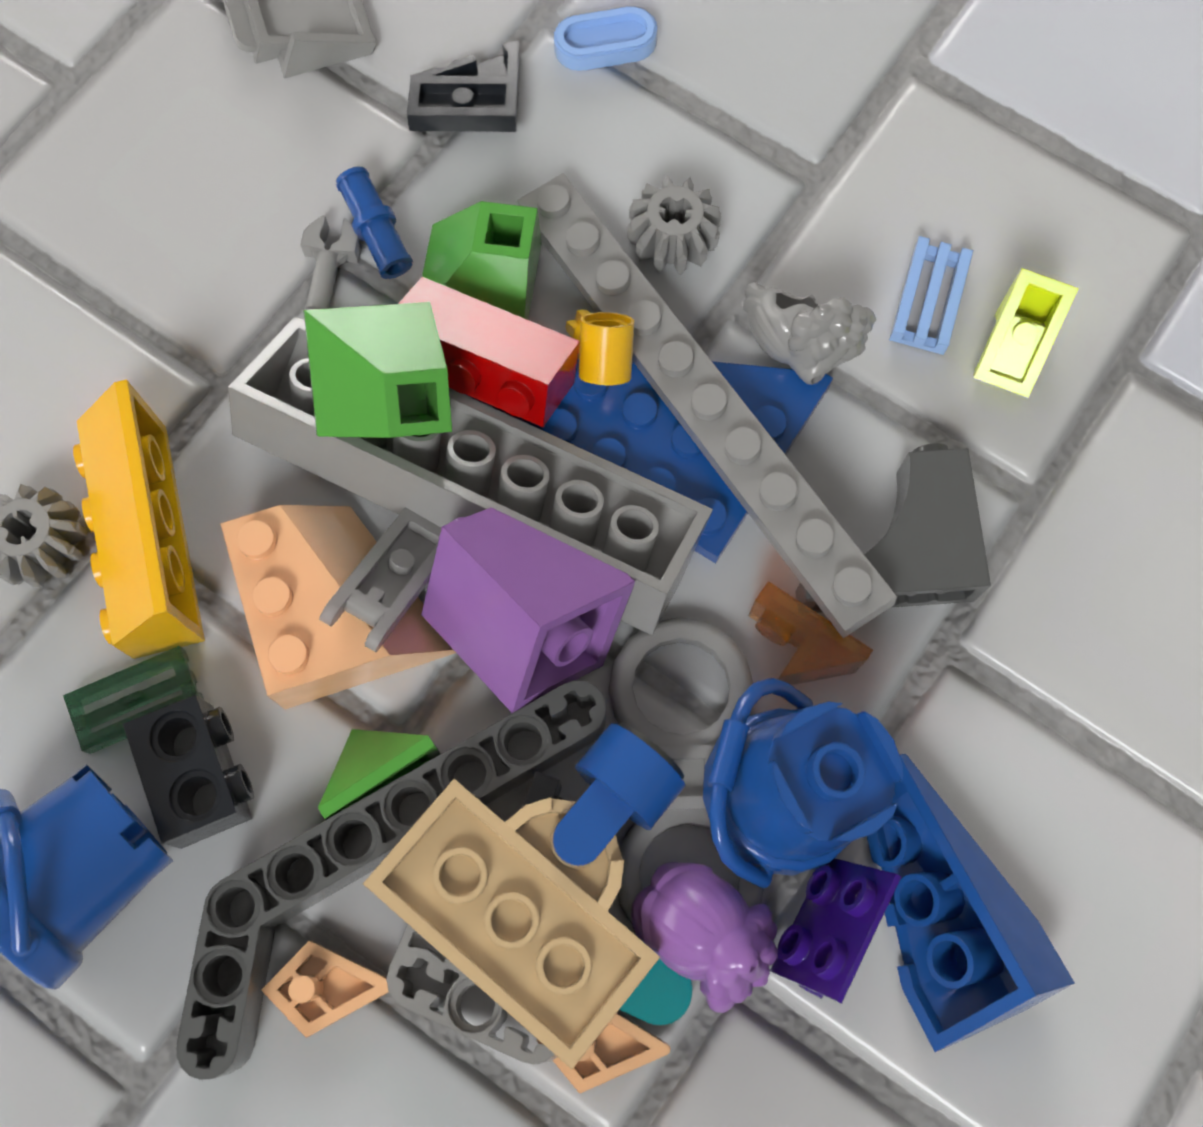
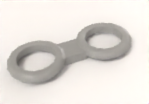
[608,617,764,923]

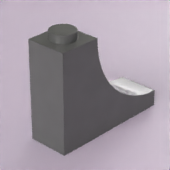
[795,443,991,614]

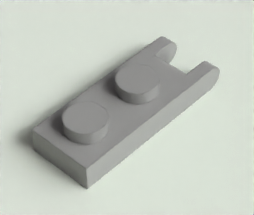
[319,507,441,652]

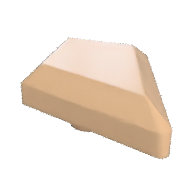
[261,940,389,1038]
[536,1012,670,1094]

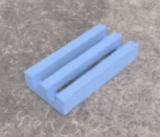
[889,236,973,355]

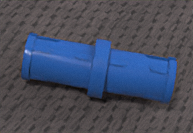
[336,166,413,279]

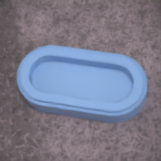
[554,6,657,71]

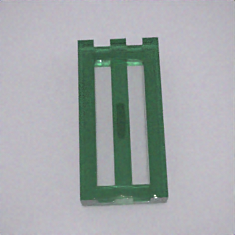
[63,646,204,754]

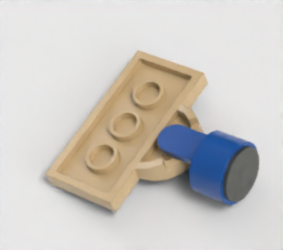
[363,723,685,1069]

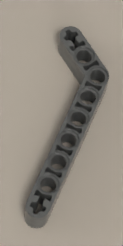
[176,680,606,1080]

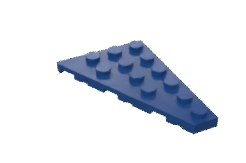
[451,358,833,564]

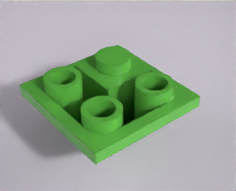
[422,201,542,320]
[303,302,452,438]

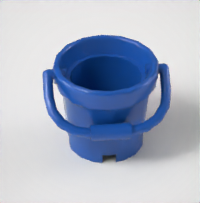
[702,677,903,888]
[0,764,173,990]

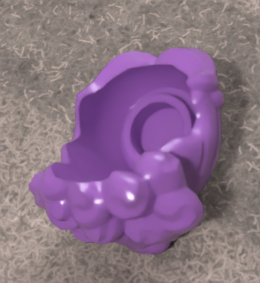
[631,862,778,1013]

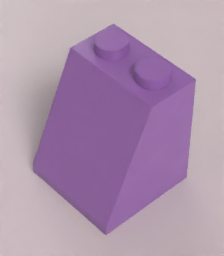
[421,507,635,713]

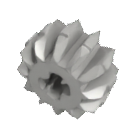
[627,175,721,275]
[0,484,88,588]

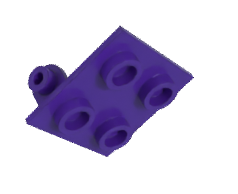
[770,858,901,1004]

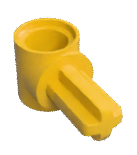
[565,309,634,385]

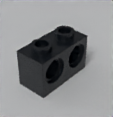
[123,695,254,849]

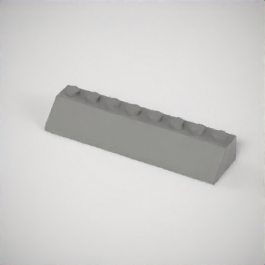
[228,317,713,635]

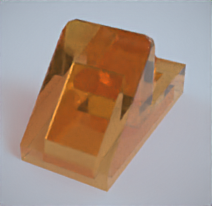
[748,581,873,685]

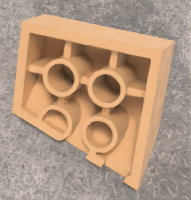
[220,505,456,710]

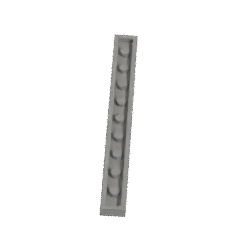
[517,173,897,638]

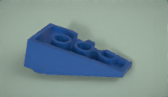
[867,754,1075,1052]

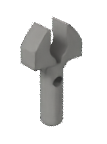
[300,215,361,310]

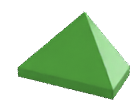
[318,729,441,820]

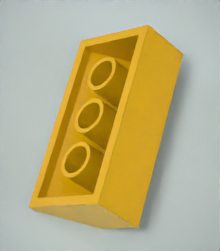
[73,379,205,659]

